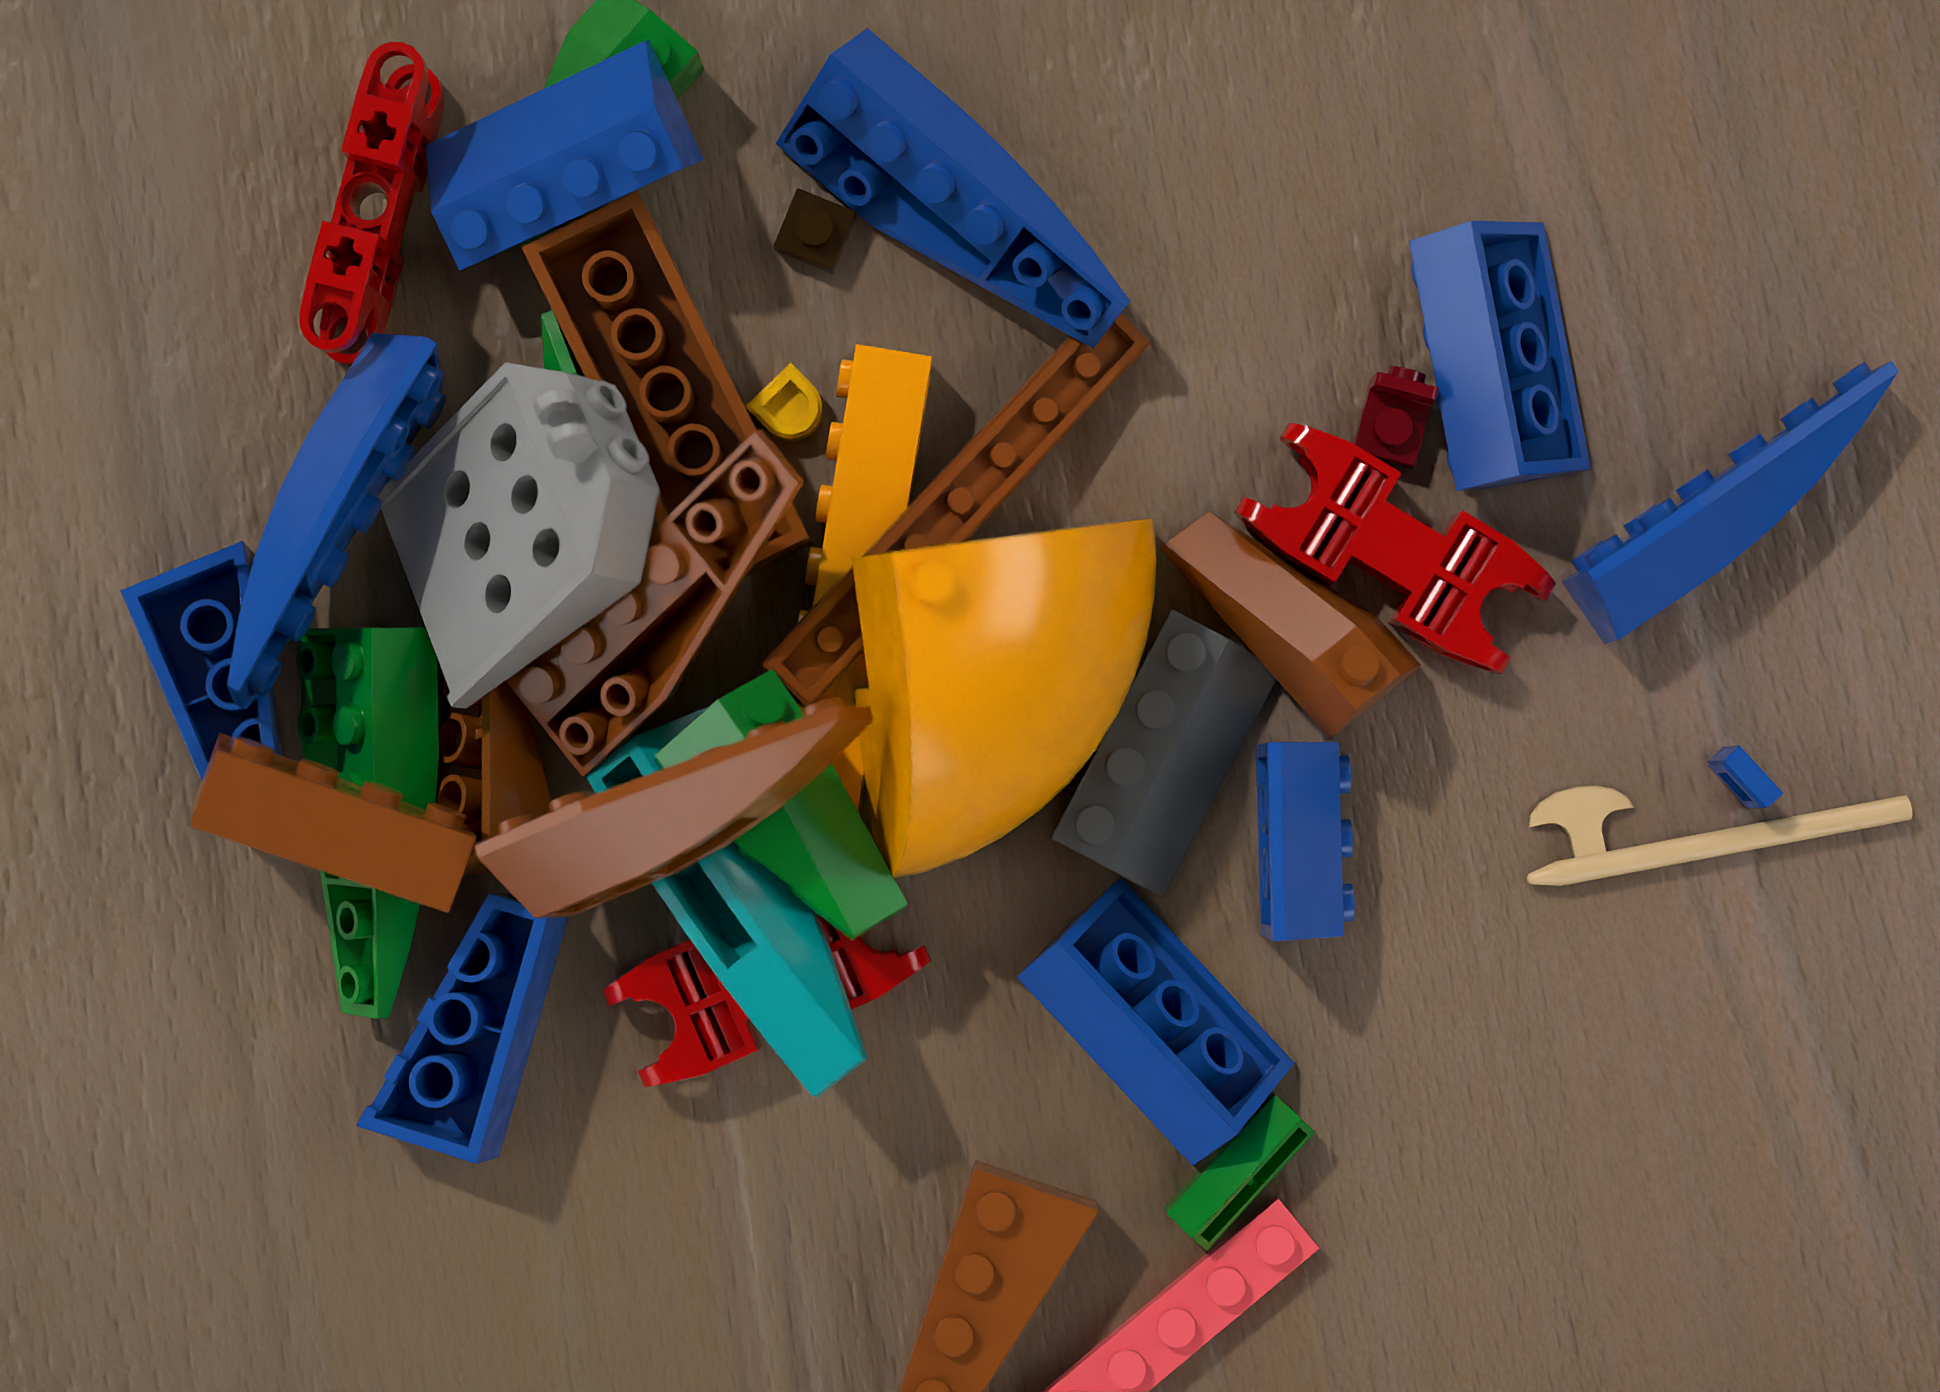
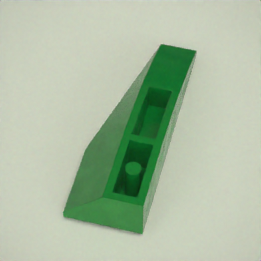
[296,627,439,1019]

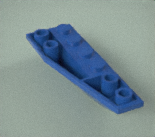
[775,28,1130,348]
[227,333,446,710]
[1562,361,1899,644]

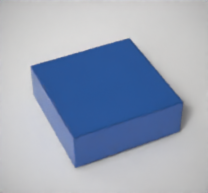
[1707,745,1783,808]

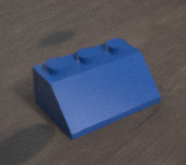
[1255,742,1355,941]

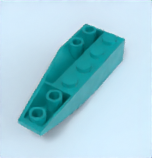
[585,706,868,1097]

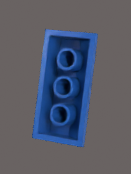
[425,40,704,271]
[1409,221,1591,491]
[1017,877,1295,1166]

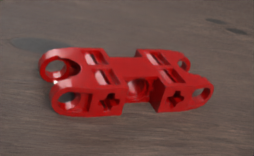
[299,41,445,366]
[1235,423,1556,674]
[602,879,931,1087]

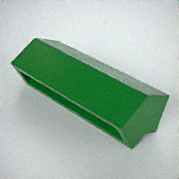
[1164,1092,1315,1250]

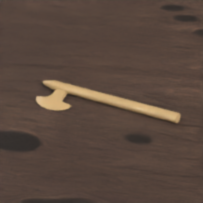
[1527,785,1912,886]

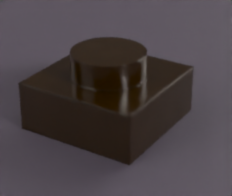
[773,188,857,274]

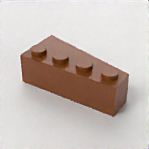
[189,733,476,913]
[897,1160,1099,1392]

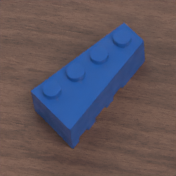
[120,541,284,782]
[356,893,569,1164]

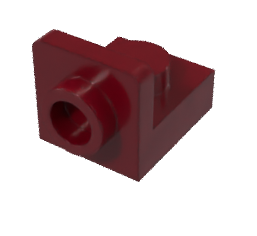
[1353,366,1439,469]

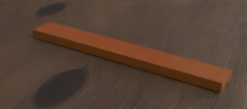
[759,313,1151,709]

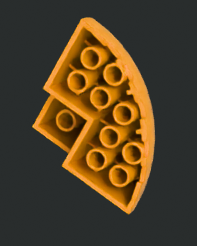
[852,518,1156,879]

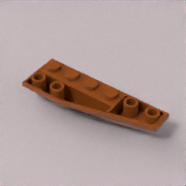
[505,429,804,777]
[474,698,874,919]

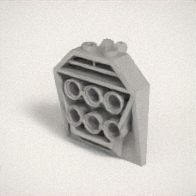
[378,362,660,709]

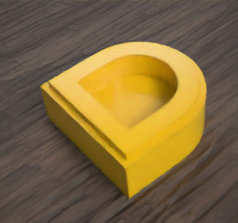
[745,363,823,441]

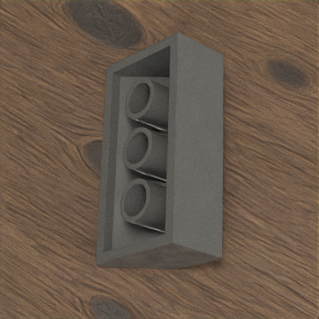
[1049,609,1277,897]

